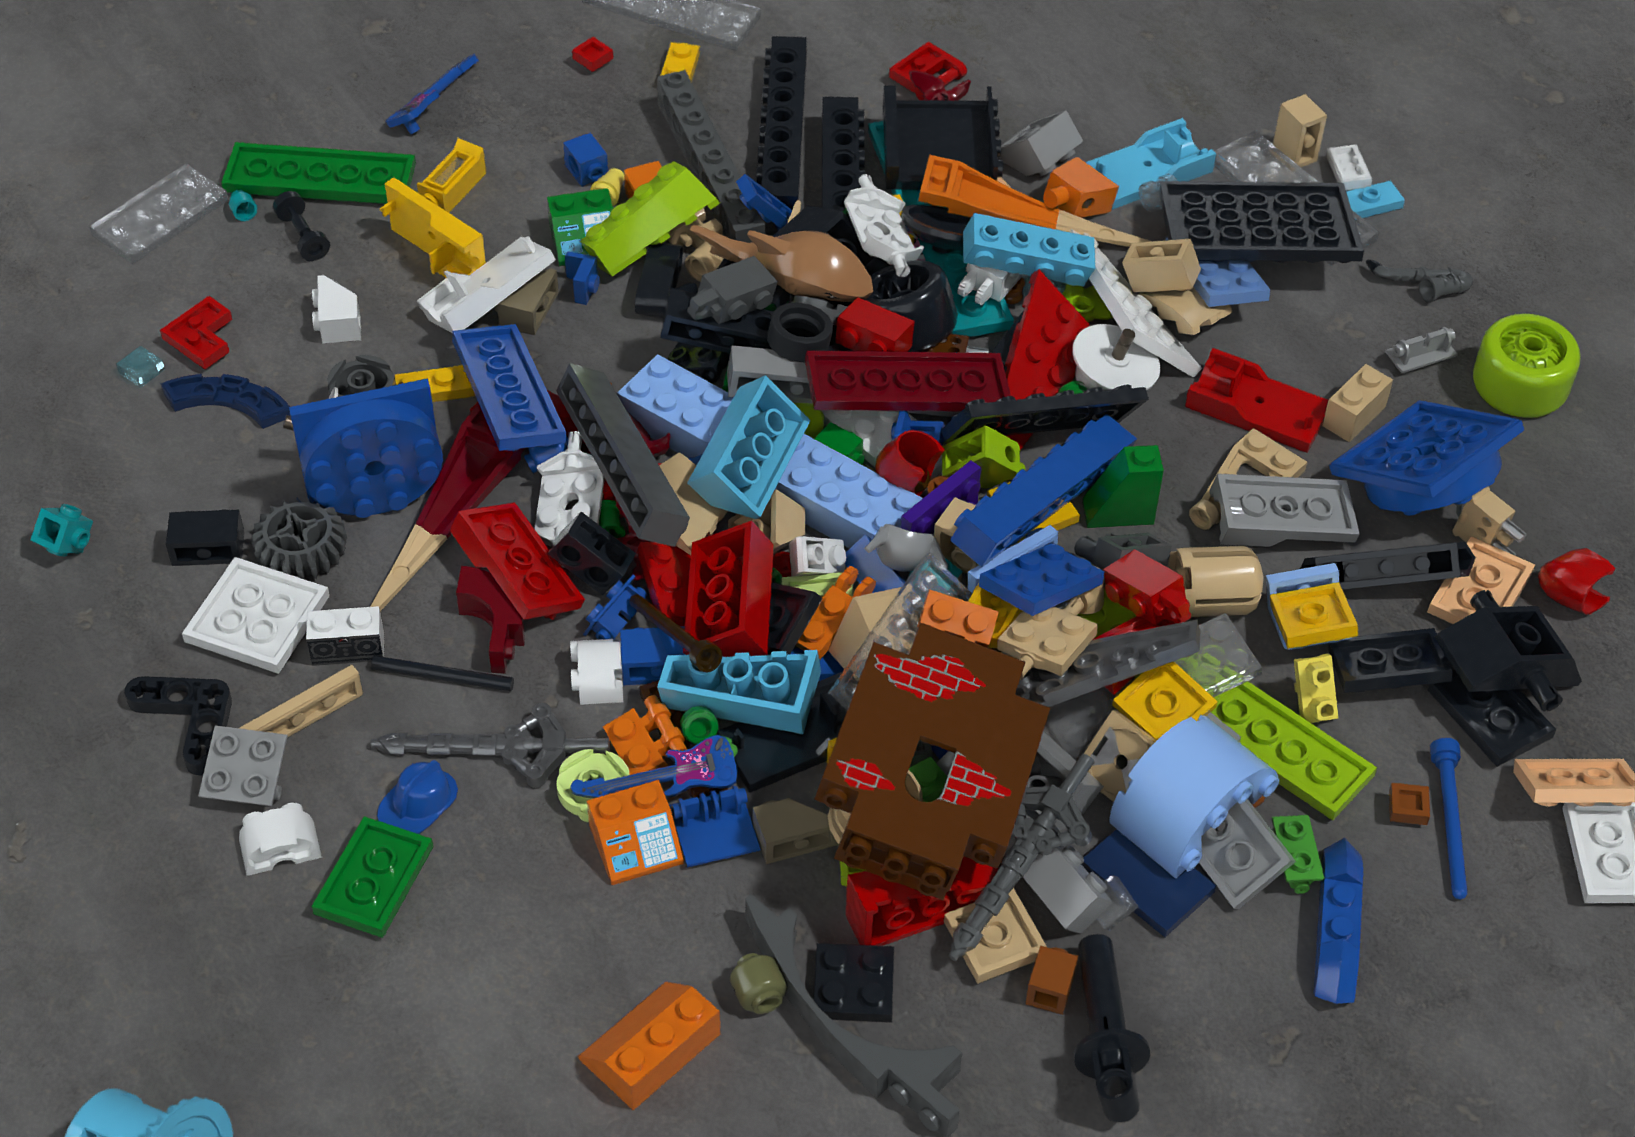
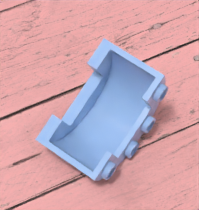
[1110,715,1279,878]

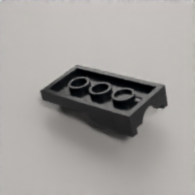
[718,670,856,793]

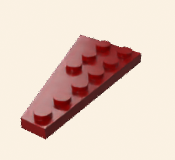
[1005,269,1091,450]

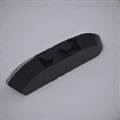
[1300,542,1476,589]

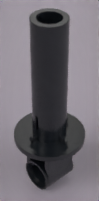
[1073,934,1150,1123]

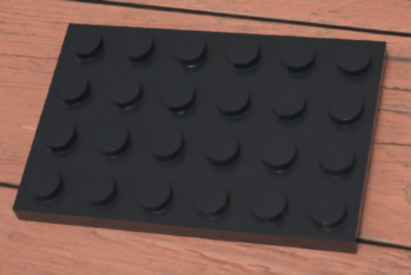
[1159,181,1364,263]

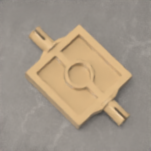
[997,597,1098,680]

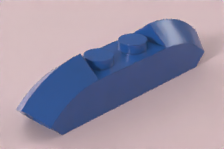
[1314,838,1363,1004]

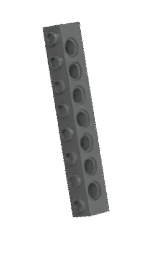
[657,70,765,243]

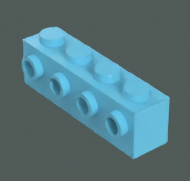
[963,213,1095,286]

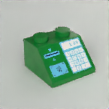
[547,188,613,266]

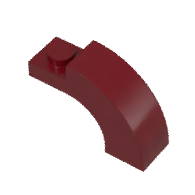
[456,566,525,674]

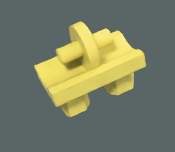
[1294,654,1338,723]

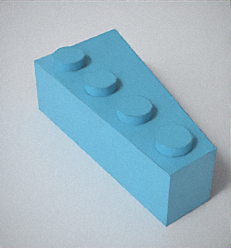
[657,650,821,734]

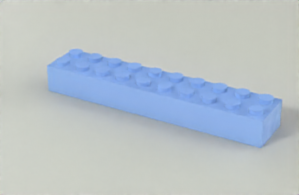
[617,354,923,549]

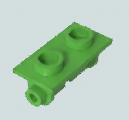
[1272,815,1324,894]

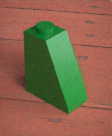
[1082,445,1164,528]

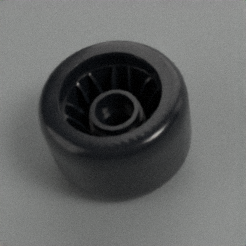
[864,260,958,352]

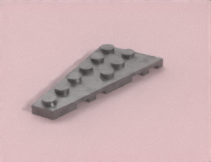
[1015,620,1201,707]

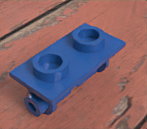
[583,574,647,640]

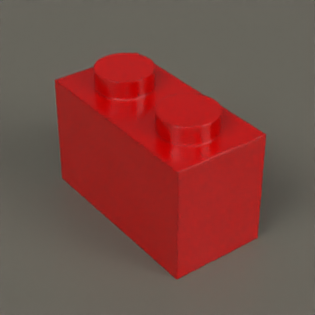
[835,297,915,352]

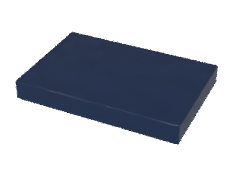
[1081,829,1216,938]

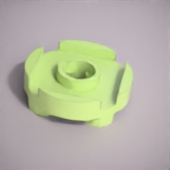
[556,749,630,822]

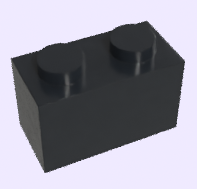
[166,509,245,566]

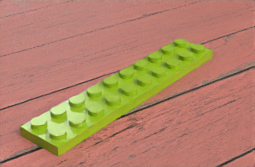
[1077,589,1377,821]

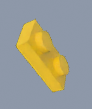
[660,42,700,82]

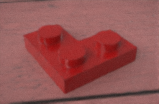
[160,296,233,369]

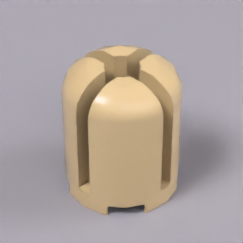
[1168,546,1264,617]

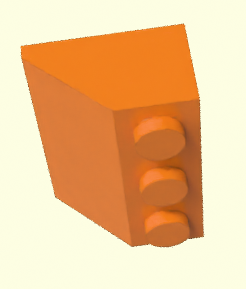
[579,982,720,1111]

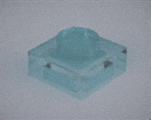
[116,346,165,388]

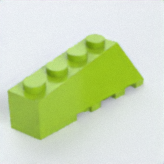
[580,161,720,277]

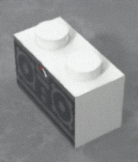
[306,606,384,666]

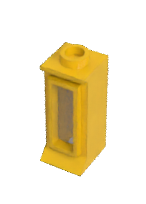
[417,138,486,213]

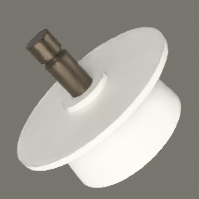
[1072,324,1160,391]

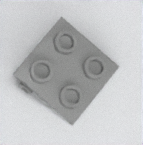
[198,725,288,807]

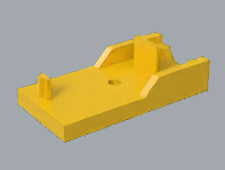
[380,177,486,278]

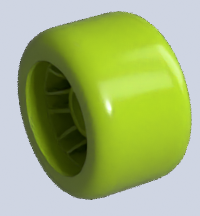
[1473,314,1581,418]

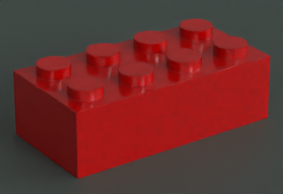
[683,520,774,657]

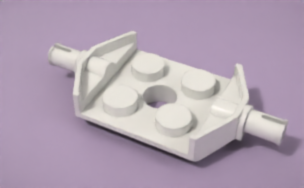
[844,174,924,277]
[534,431,605,568]

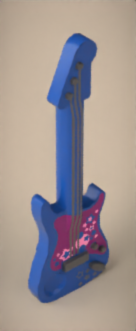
[385,54,479,134]
[571,735,737,799]

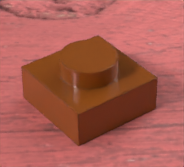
[1389,783,1430,825]

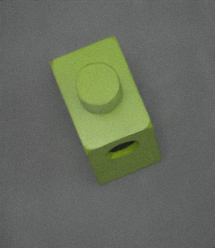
[942,425,1025,488]

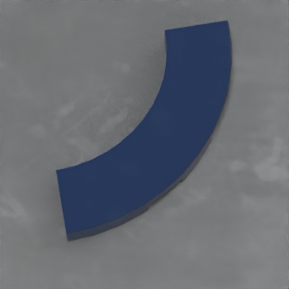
[160,374,290,429]

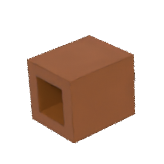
[1025,945,1078,1015]

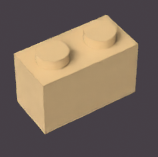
[1272,94,1327,171]
[1122,239,1201,293]
[1322,364,1393,442]

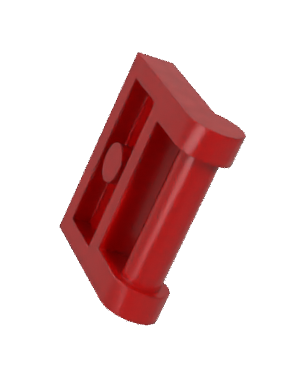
[889,41,967,100]

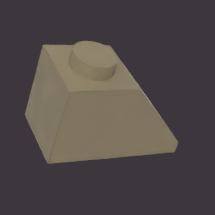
[495,268,559,335]
[753,798,838,864]

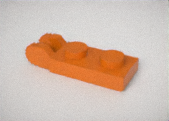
[795,566,876,660]

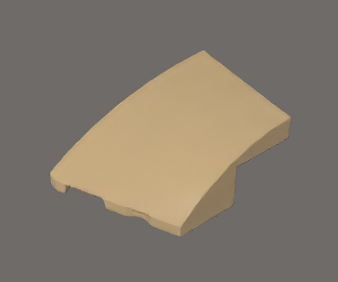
[1138,287,1232,335]
[659,452,727,555]

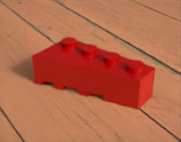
[846,856,999,946]

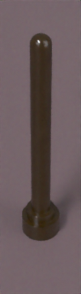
[629,594,722,672]

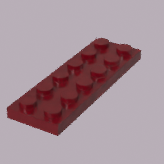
[805,351,1011,411]

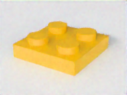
[1270,582,1358,649]
[1112,661,1218,740]

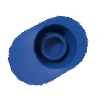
[377,760,458,834]

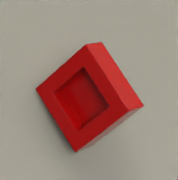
[572,37,614,72]

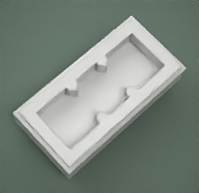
[1327,145,1372,190]

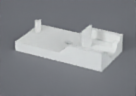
[417,236,556,333]

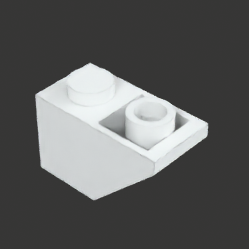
[312,275,361,344]
[789,536,846,577]

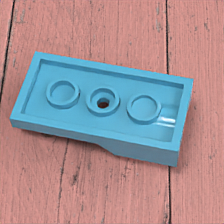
[1086,118,1216,210]

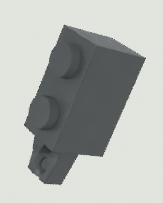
[687,256,778,324]

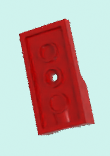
[1185,348,1329,453]
[450,502,585,620]

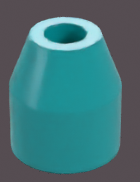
[229,190,257,221]

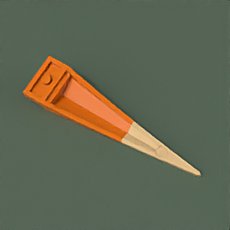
[918,155,1152,247]

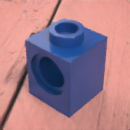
[563,133,608,187]

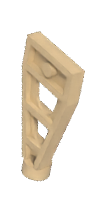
[1189,428,1307,530]

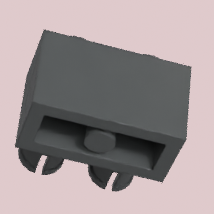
[1074,533,1172,589]

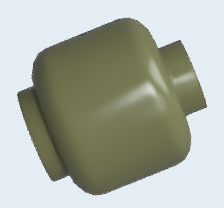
[730,953,787,1014]

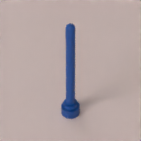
[1430,738,1467,900]

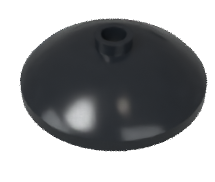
[901,205,971,254]

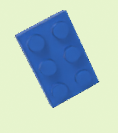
[979,543,1105,616]

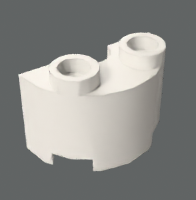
[570,639,623,705]
[239,803,322,876]

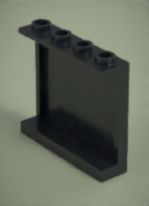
[883,85,1003,190]

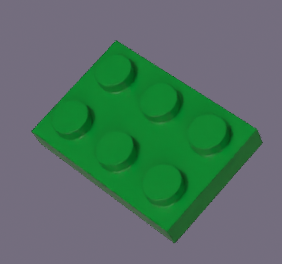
[312,816,434,938]

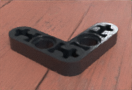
[124,676,232,776]

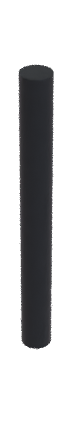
[371,655,514,691]

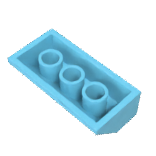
[687,375,810,519]

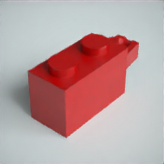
[1103,549,1191,625]

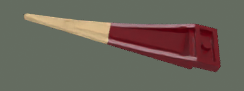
[370,403,525,612]

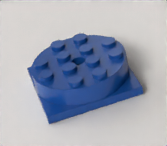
[289,378,443,518]
[1329,400,1524,516]

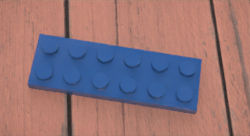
[452,324,566,451]

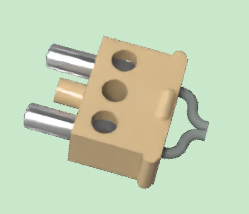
[1452,486,1526,556]

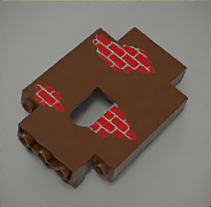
[814,623,1050,900]

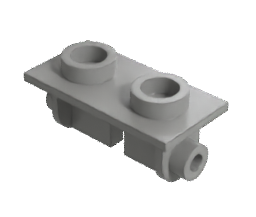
[1385,327,1458,373]

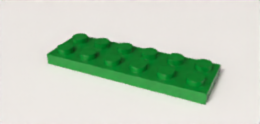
[221,142,416,204]

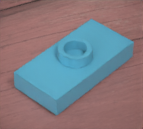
[1346,181,1405,220]

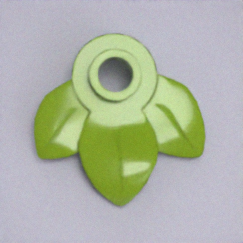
[1062,284,1114,322]

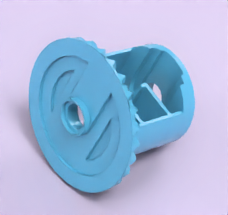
[65,1088,233,1137]

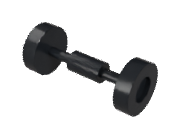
[273,191,330,261]

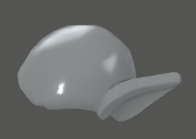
[864,524,948,572]

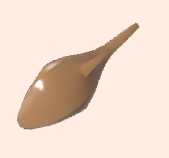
[690,225,873,302]

